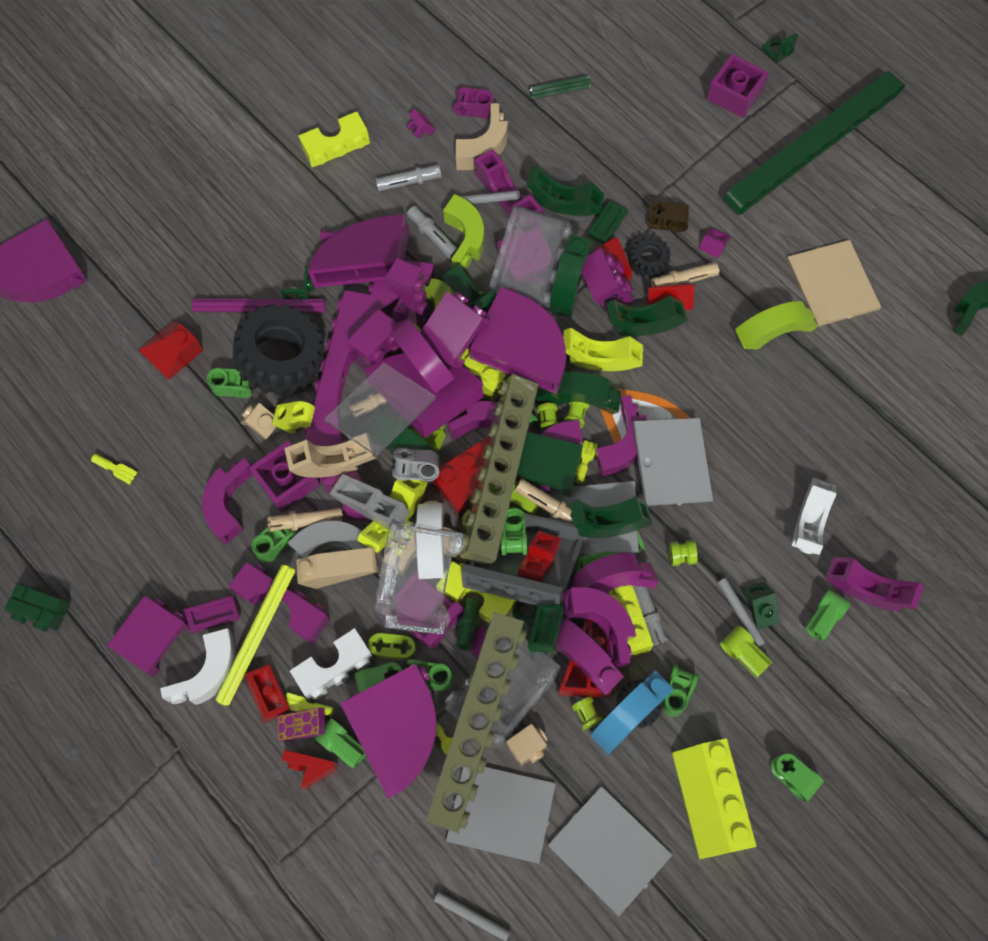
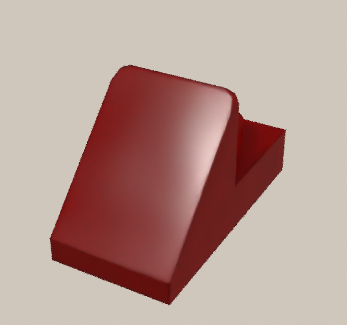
[281,750,338,790]

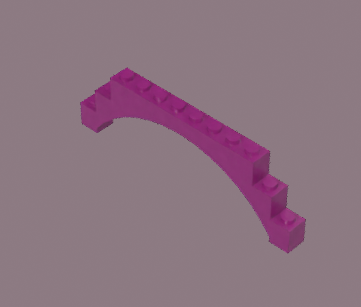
[304,260,435,523]

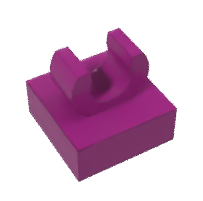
[407,109,436,139]

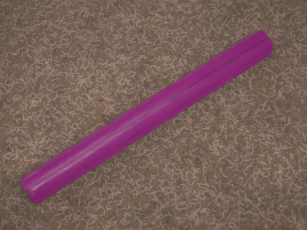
[191,299,326,313]

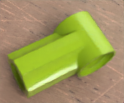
[720,626,773,678]

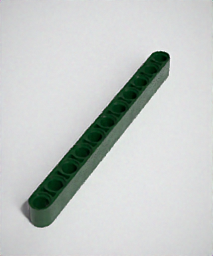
[723,71,905,216]

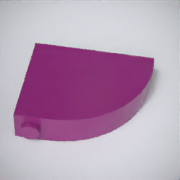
[308,214,410,288]
[0,219,88,303]
[470,287,566,394]
[365,353,484,438]
[340,663,437,799]

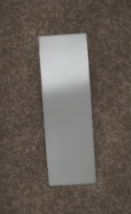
[330,474,410,532]

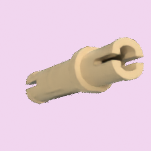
[651,262,719,287]
[514,478,573,524]
[267,507,342,532]

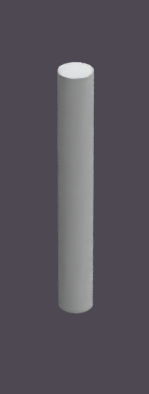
[461,191,520,204]
[718,578,766,647]
[434,891,511,941]

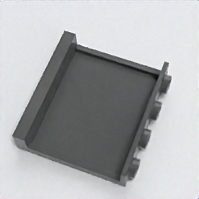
[461,511,584,606]

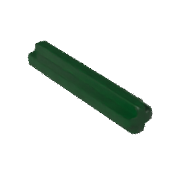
[530,75,591,99]

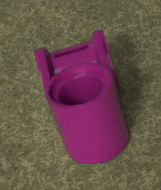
[453,87,494,119]

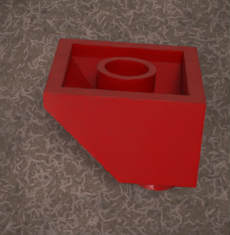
[138,321,203,380]

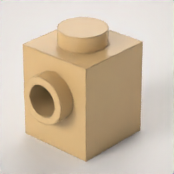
[506,724,548,766]

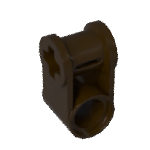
[645,200,689,232]

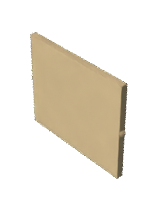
[787,240,881,326]

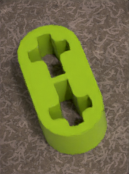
[368,633,416,660]

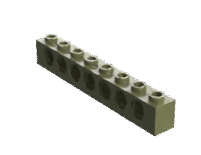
[459,374,538,566]
[426,612,527,834]

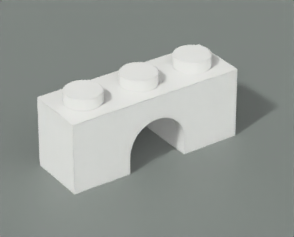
[290,628,373,701]

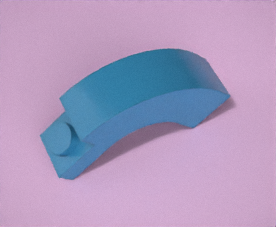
[590,670,674,755]

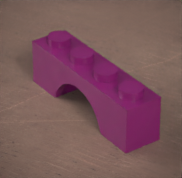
[474,149,543,232]
[386,258,430,329]
[228,562,330,645]

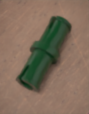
[456,598,480,651]

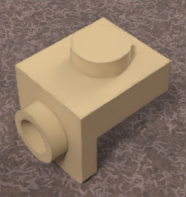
[240,403,277,439]

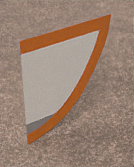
[600,389,690,444]

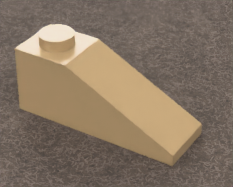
[296,547,377,589]

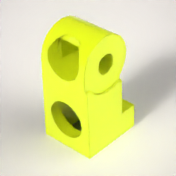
[272,401,315,433]

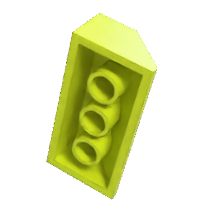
[672,738,757,860]

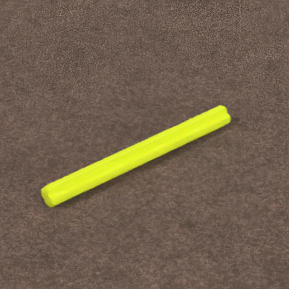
[216,565,295,705]

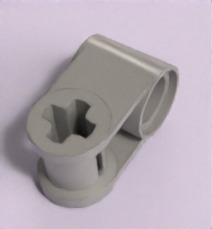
[392,448,439,481]

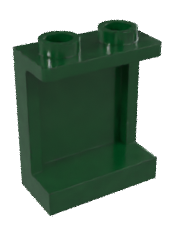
[515,432,583,497]

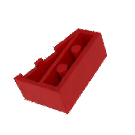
[432,436,501,520]
[558,619,611,699]

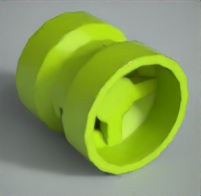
[668,540,697,566]

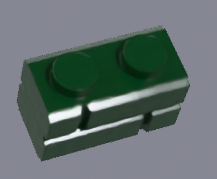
[5,583,70,632]

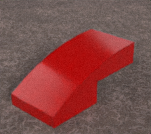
[518,531,562,583]

